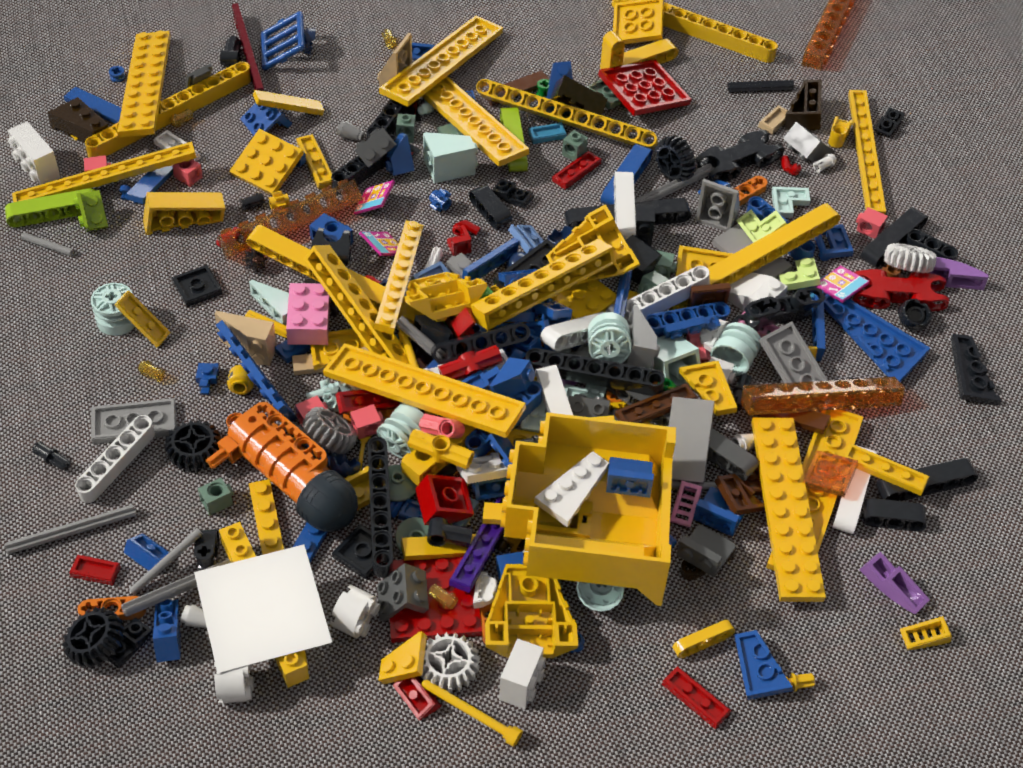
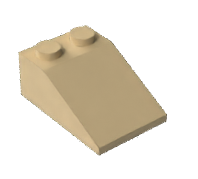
[377,33,412,88]
[215,311,277,366]

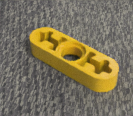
[672,620,735,659]

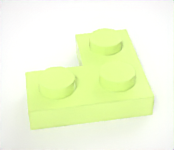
[736,209,787,243]
[779,257,821,291]

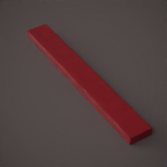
[232,3,264,91]

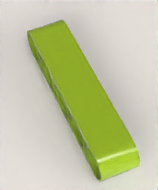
[500,107,528,172]
[5,188,95,228]

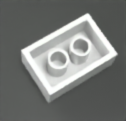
[7,122,61,185]

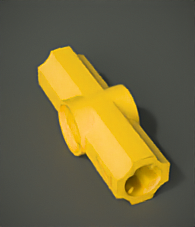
[408,429,474,469]

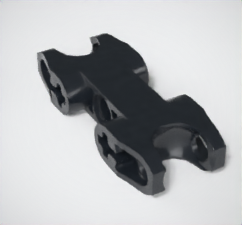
[695,130,785,182]
[304,228,351,316]
[732,287,826,331]

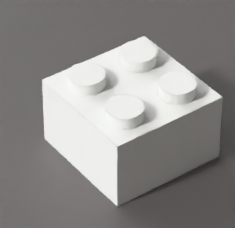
[499,638,546,709]

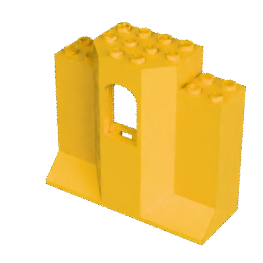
[500,412,676,606]

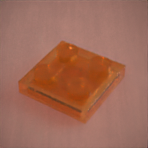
[803,450,858,497]

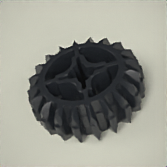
[654,135,698,182]
[165,419,222,472]
[62,607,126,669]

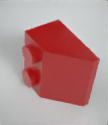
[415,474,474,525]

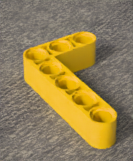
[600,31,679,69]

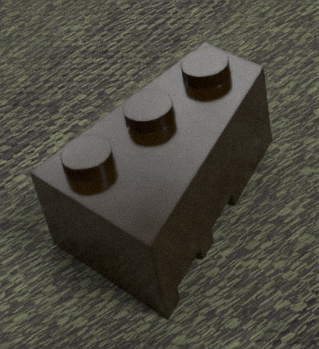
[550,75,608,115]
[785,80,822,130]
[47,97,108,143]

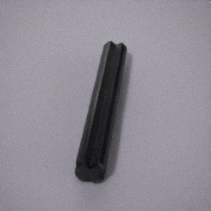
[727,80,794,92]

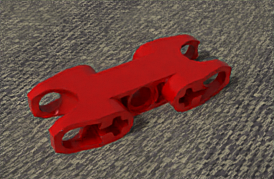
[852,269,949,311]

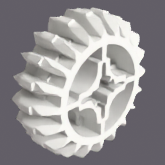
[884,243,936,273]
[420,631,480,693]

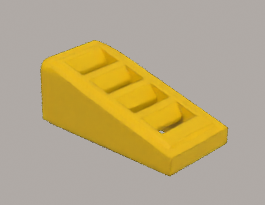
[900,616,952,651]

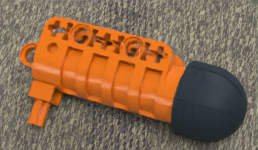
[206,402,358,532]

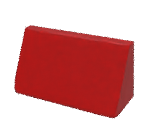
[393,676,442,721]

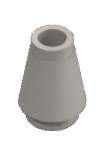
[337,121,365,141]

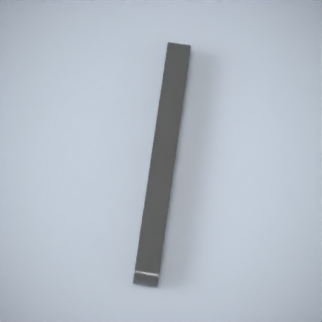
[572,344,759,481]

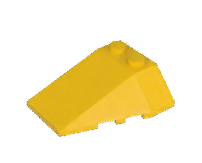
[546,204,640,285]
[405,272,487,322]
[485,564,578,658]

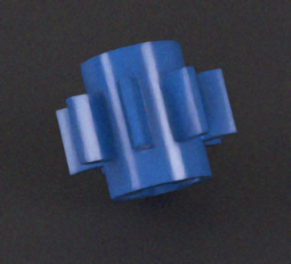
[429,188,452,212]

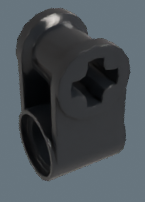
[194,529,220,571]

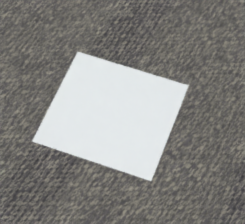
[194,545,332,673]

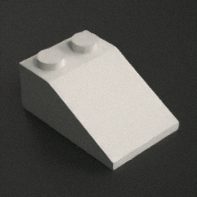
[728,272,788,311]

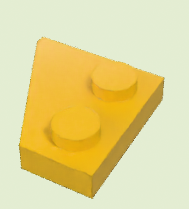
[379,631,427,684]

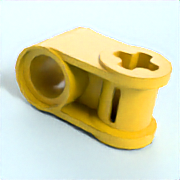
[828,116,853,148]

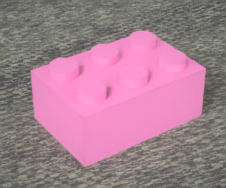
[286,283,330,345]

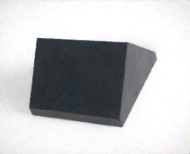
[626,235,662,285]

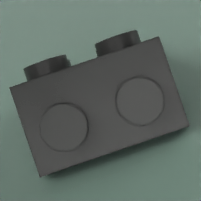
[354,127,397,168]
[568,394,611,417]
[676,525,735,577]
[377,563,429,622]

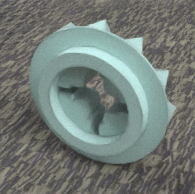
[323,381,352,412]

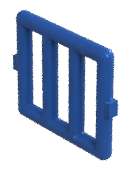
[261,11,305,70]

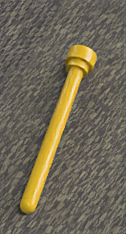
[422,680,523,747]

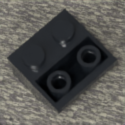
[411,315,454,365]

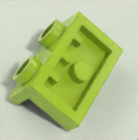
[74,190,108,232]

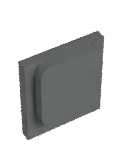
[185,63,212,89]

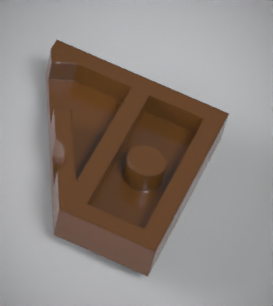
[714,474,765,515]

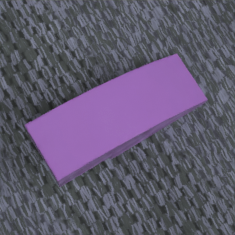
[929,257,989,290]
[859,552,930,614]

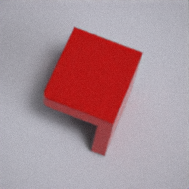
[447,225,472,256]
[450,307,476,338]

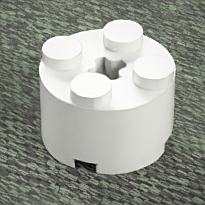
[330,585,381,638]
[214,662,254,704]

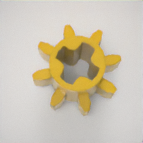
[269,190,290,214]

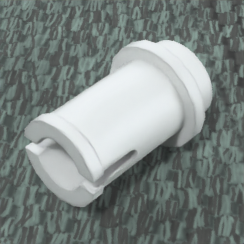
[813,154,837,173]

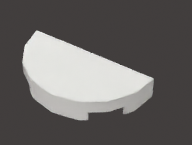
[700,320,728,352]
[473,572,498,609]

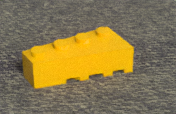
[143,192,225,235]

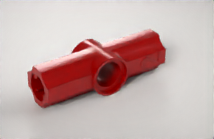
[438,345,503,380]

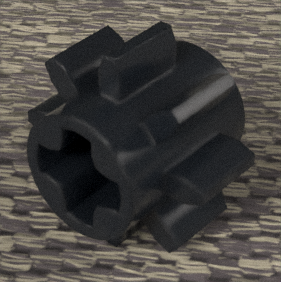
[242,249,268,272]

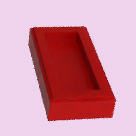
[69,555,121,586]

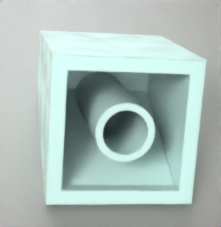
[423,132,478,184]
[653,335,701,388]

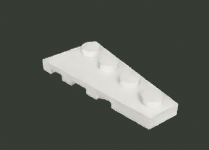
[534,451,609,527]

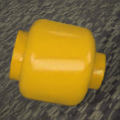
[227,365,254,395]

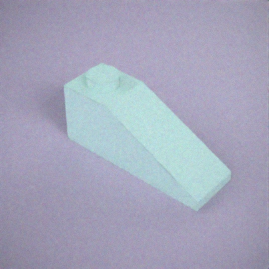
[249,280,289,325]

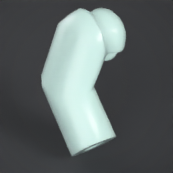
[417,99,434,116]
[306,379,330,399]

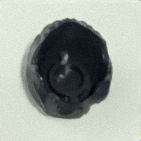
[898,299,933,331]

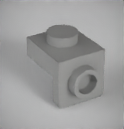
[446,253,472,279]

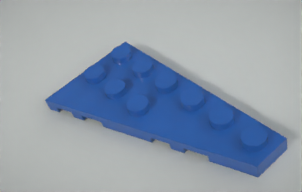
[824,294,930,386]
[216,320,297,422]

